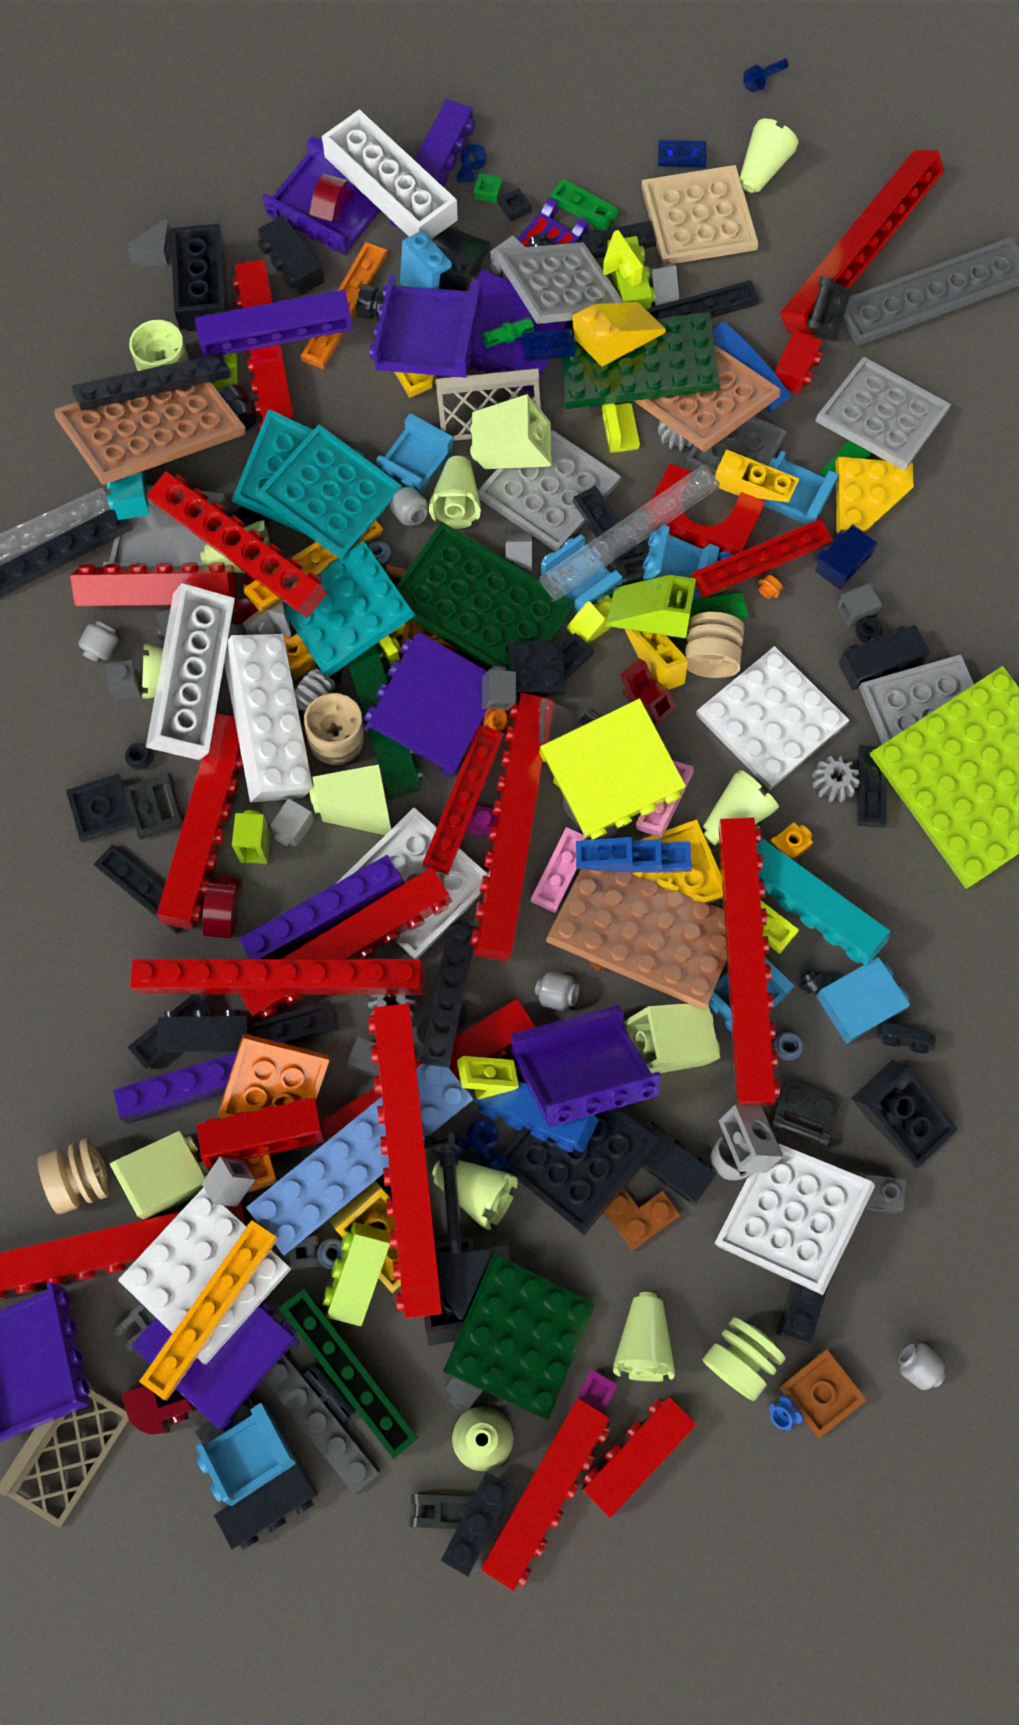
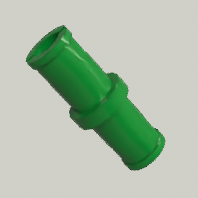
[482,317,534,348]

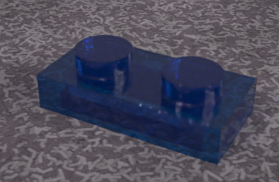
[658,140,707,167]
[521,328,576,361]

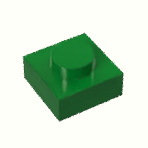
[473,173,503,204]

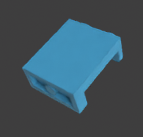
[400,231,452,289]
[376,413,454,495]
[758,450,839,525]
[643,525,720,600]
[541,534,622,615]
[708,957,794,1033]
[816,957,910,1044]
[196,1403,297,1506]

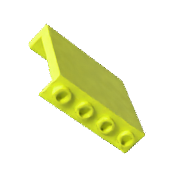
[539,699,686,840]

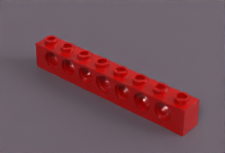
[146,471,327,619]

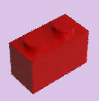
[775,330,823,394]

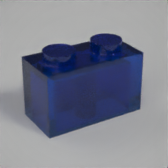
[815,524,877,590]

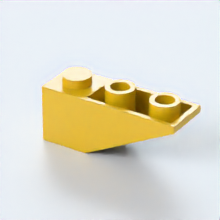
[713,449,799,502]

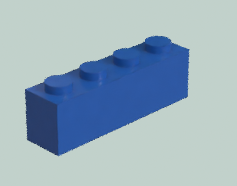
[474,1081,598,1152]

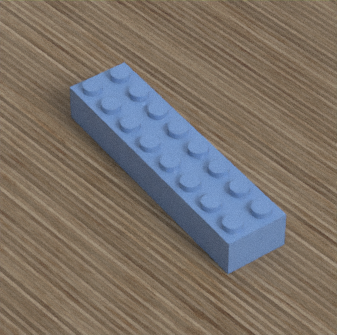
[246,1064,473,1255]

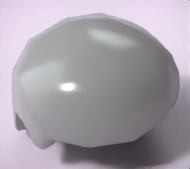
[710,1137,752,1181]

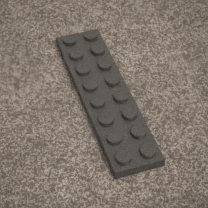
[842,237,1019,346]

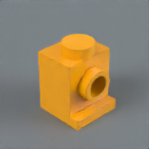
[283,634,316,680]
[769,822,813,861]

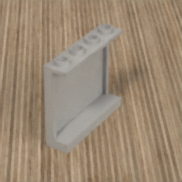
[103,485,228,567]

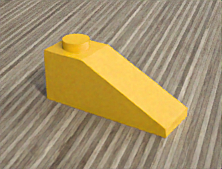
[625,629,688,690]

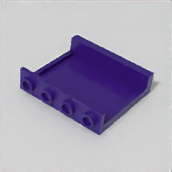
[262,136,381,255]
[469,269,570,393]
[370,274,482,378]
[363,632,487,777]
[511,1005,660,1128]
[0,1282,90,1442]
[132,1301,300,1431]

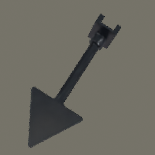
[425,1132,493,1320]

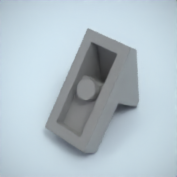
[243,599,291,636]

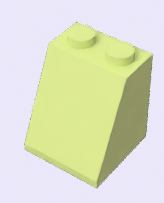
[470,394,551,469]
[309,765,391,835]
[623,1004,720,1073]
[110,1131,210,1220]

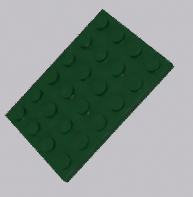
[561,312,720,409]
[396,522,575,671]

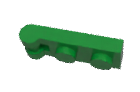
[550,179,619,231]

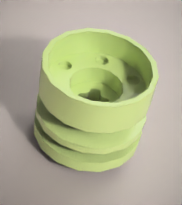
[129,320,189,371]
[702,1317,786,1401]

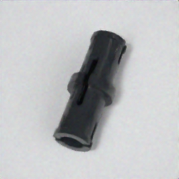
[303,1362,356,1423]

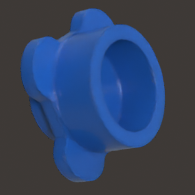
[769,1396,803,1431]

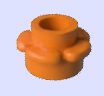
[758,575,782,599]
[483,709,507,731]

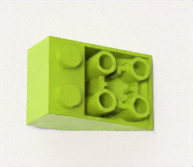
[606,575,696,638]

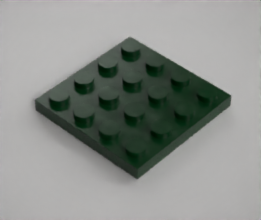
[443,1254,595,1420]

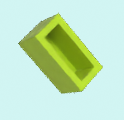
[232,810,271,864]

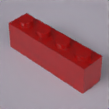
[197,1098,325,1169]
[582,1397,696,1518]

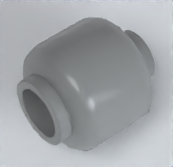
[390,487,428,526]
[78,621,119,662]
[535,971,579,1011]
[898,1343,946,1390]

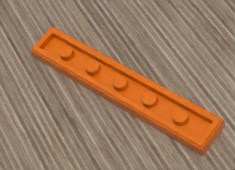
[301,242,388,370]

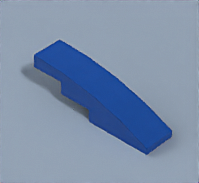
[712,321,791,413]
[576,837,692,873]

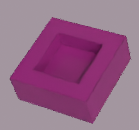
[467,806,497,838]
[576,1369,618,1413]

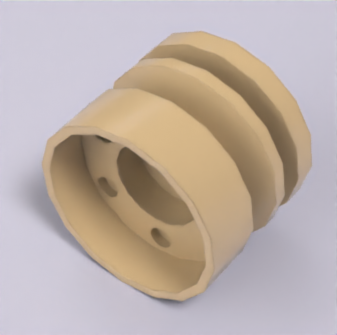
[685,612,744,678]
[304,693,364,765]
[38,1138,110,1215]

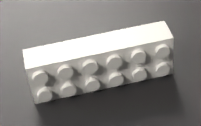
[322,109,458,239]
[146,583,235,760]
[224,634,313,803]

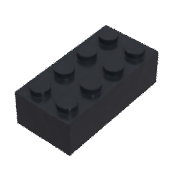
[170,224,228,330]

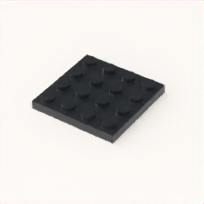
[495,1108,661,1236]

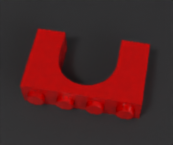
[643,463,765,555]

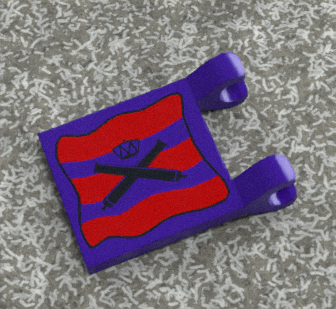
[517,198,589,247]

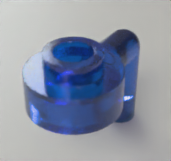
[743,59,789,93]
[456,144,487,183]
[467,1120,507,1170]

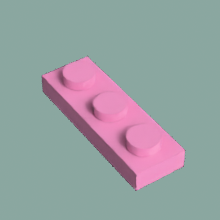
[636,760,694,838]
[531,827,591,913]

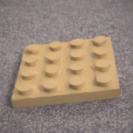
[641,165,758,264]

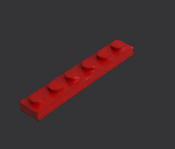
[691,519,834,599]
[422,725,504,875]

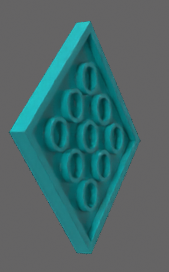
[231,409,364,534]
[256,425,403,560]
[284,541,415,676]

